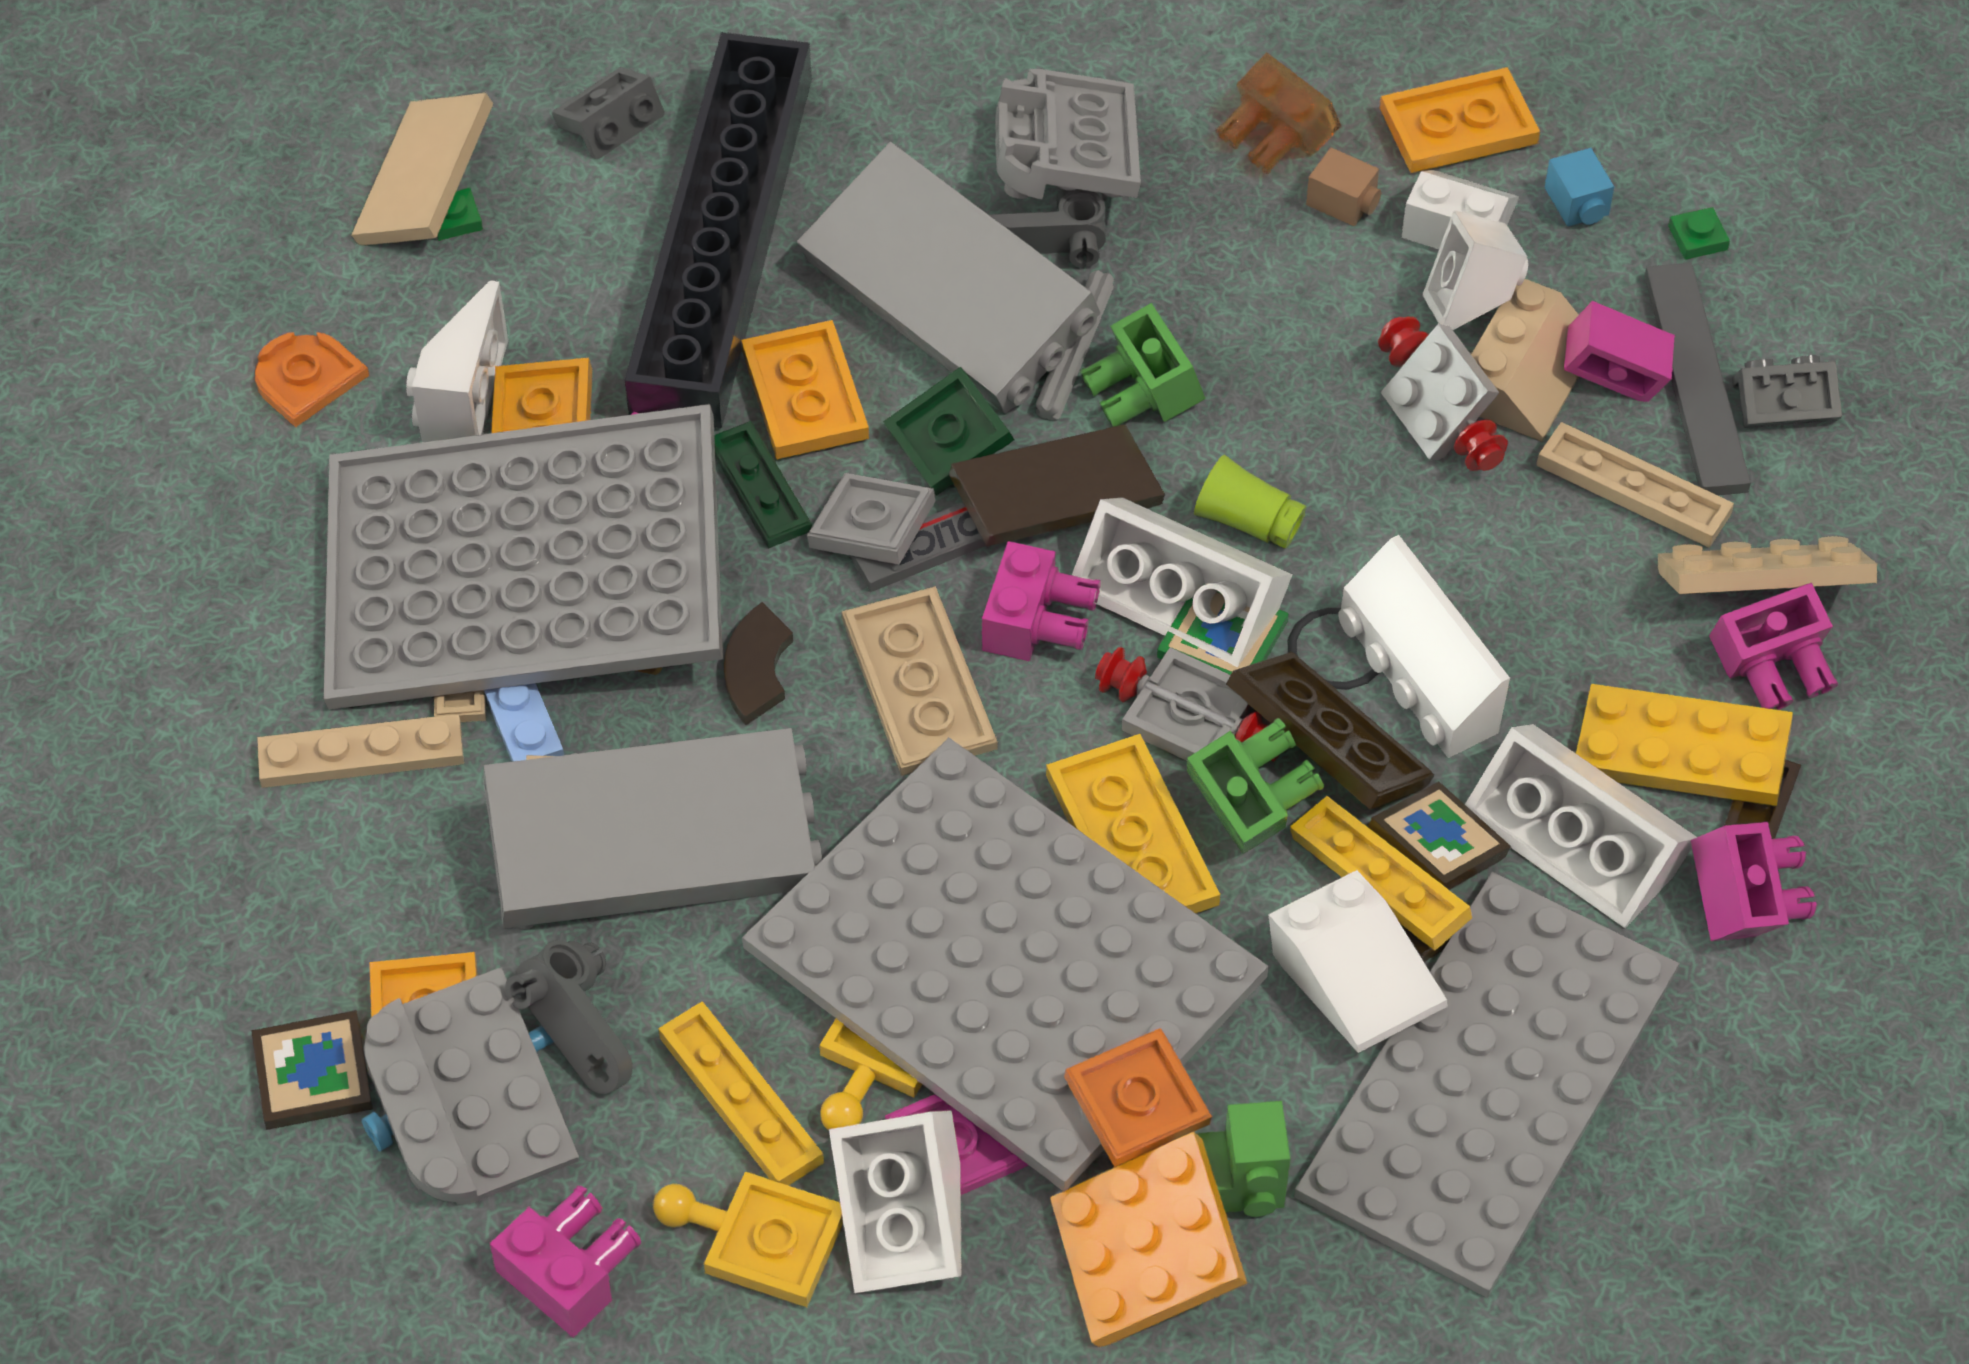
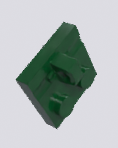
[883,366,1015,496]

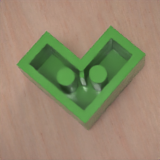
[1196,1101,1291,1217]

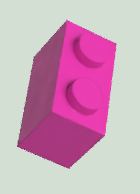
[1564,301,1675,402]

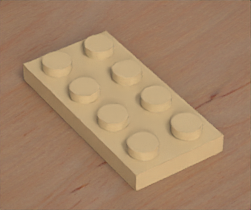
[1658,536,1877,594]

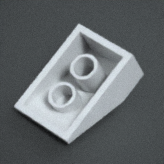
[406,281,508,442]
[1268,870,1448,1053]
[829,1111,961,1293]

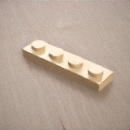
[1537,422,1734,548]
[257,714,464,788]

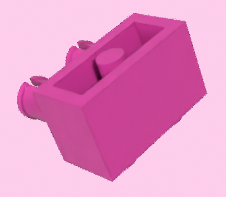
[982,541,1101,661]
[1709,582,1838,710]
[1690,822,1816,941]
[490,1185,641,1338]

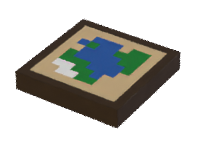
[1368,781,1511,890]
[251,1010,373,1130]

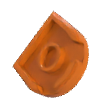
[255,332,369,428]

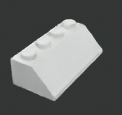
[1072,498,1292,667]
[1339,535,1510,758]
[1465,724,1697,928]

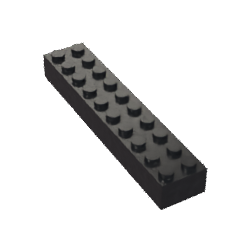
[624,32,812,428]

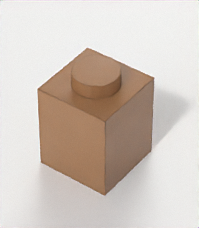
[1306,148,1381,227]

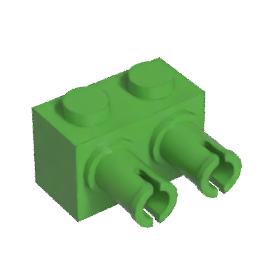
[1079,303,1206,427]
[1187,718,1324,854]

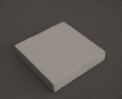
[807,473,935,564]

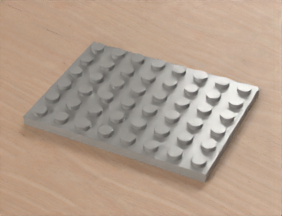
[324,404,723,710]
[742,738,1269,1192]

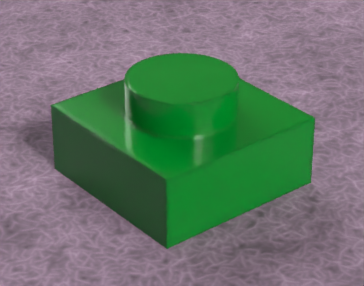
[437,188,483,241]
[1668,207,1730,260]

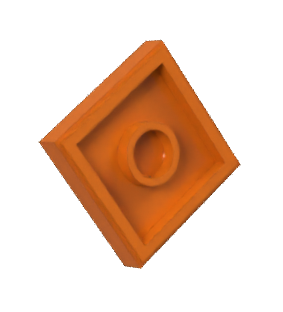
[1064,1028,1212,1167]

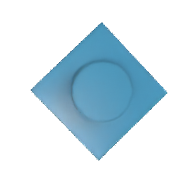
[1545,148,1614,227]

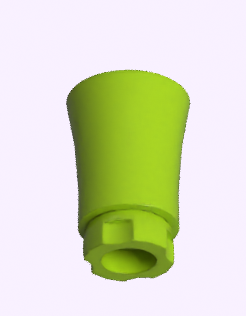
[1194,454,1307,549]

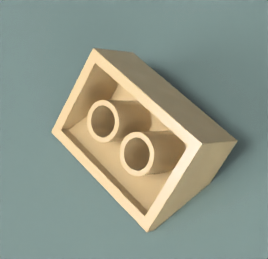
[1471,279,1579,442]

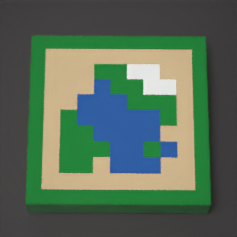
[1157,584,1289,675]

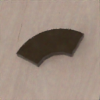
[724,602,794,725]

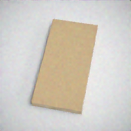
[352,93,493,245]
[842,586,998,776]

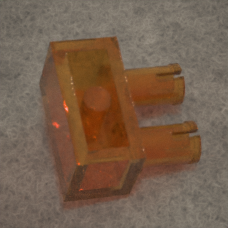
[1215,52,1341,175]

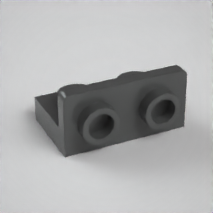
[552,67,665,159]
[1732,355,1842,428]

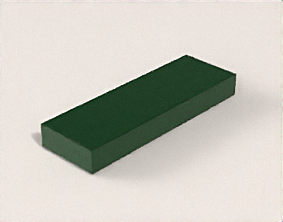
[714,421,812,549]

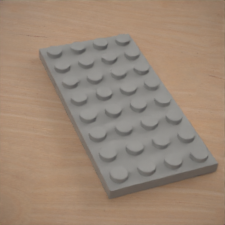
[1294,872,1680,1298]

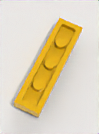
[1290,796,1472,951]
[658,1001,824,1186]

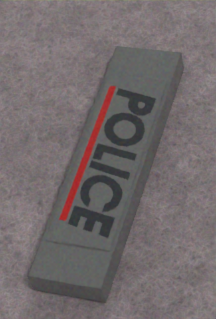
[849,502,986,592]

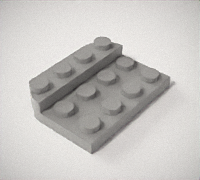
[995,69,1141,199]
[365,967,579,1205]

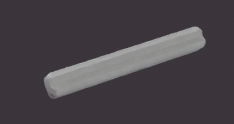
[1036,270,1114,421]

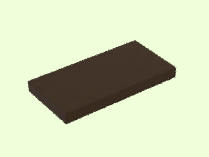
[949,424,1165,547]
[1226,652,1434,810]

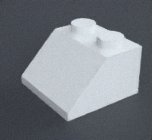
[1402,170,1519,249]
[1423,210,1528,330]

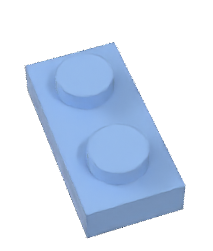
[484,683,564,761]

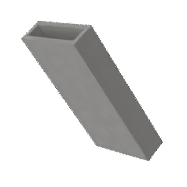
[797,142,1100,414]
[484,728,822,928]

